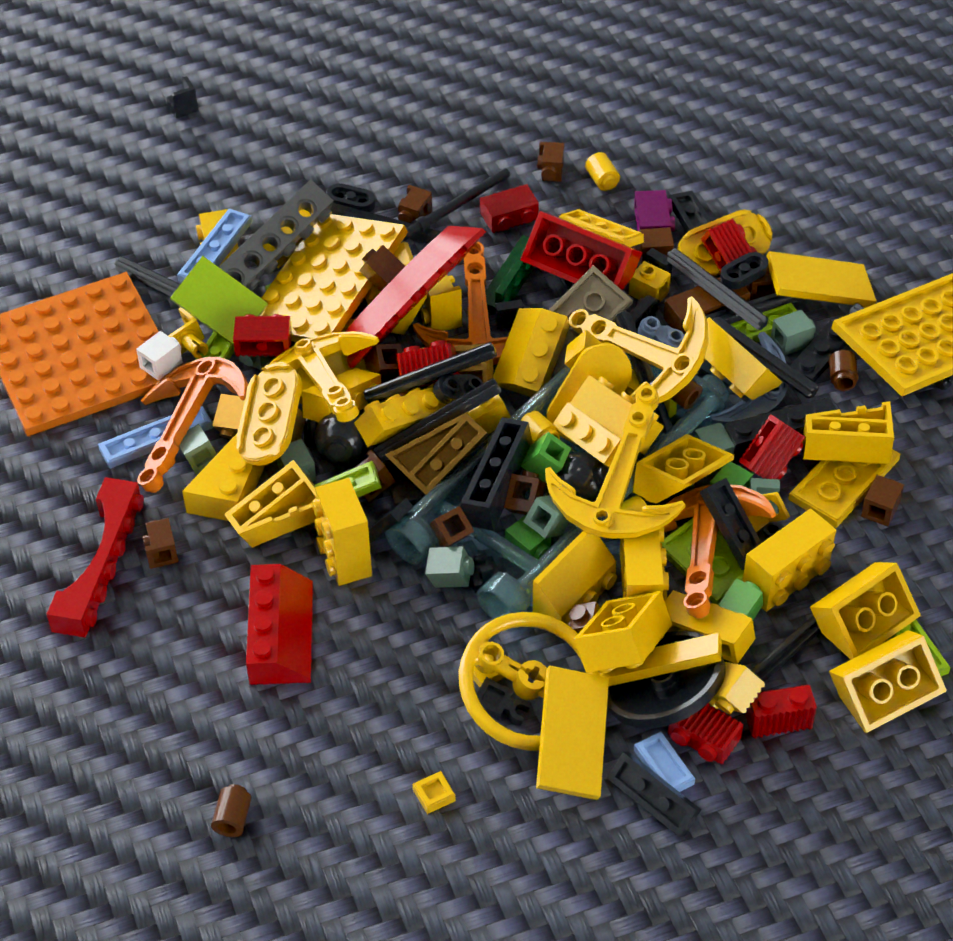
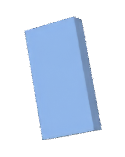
[634,732,695,792]

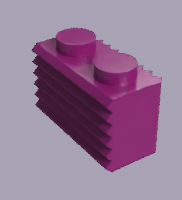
[634,190,675,232]

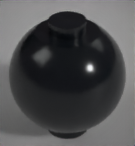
[314,413,370,466]
[546,452,608,502]

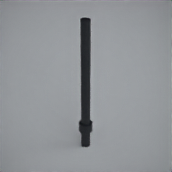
[403,168,510,241]

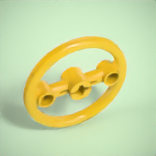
[459,612,600,751]

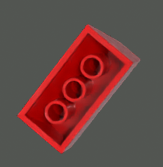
[520,211,643,290]
[246,564,313,685]

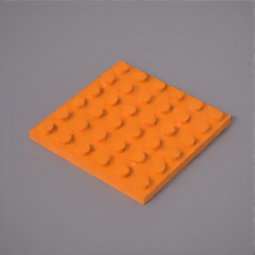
[0,272,178,437]

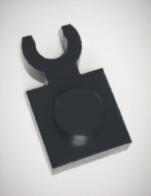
[477,677,531,726]

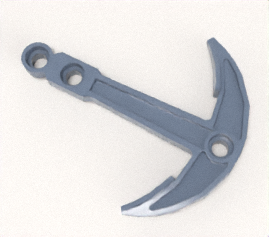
[637,316,788,425]

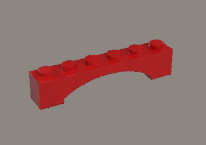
[46,477,144,638]

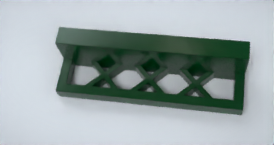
[485,235,535,314]

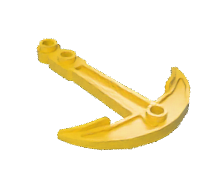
[569,296,709,404]
[269,331,379,422]
[545,386,685,539]

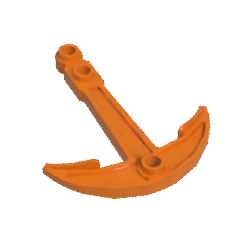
[413,242,508,365]
[137,357,248,493]
[664,485,776,618]

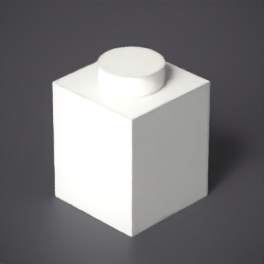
[136,331,183,381]

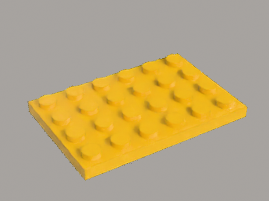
[260,214,408,342]
[831,273,953,397]

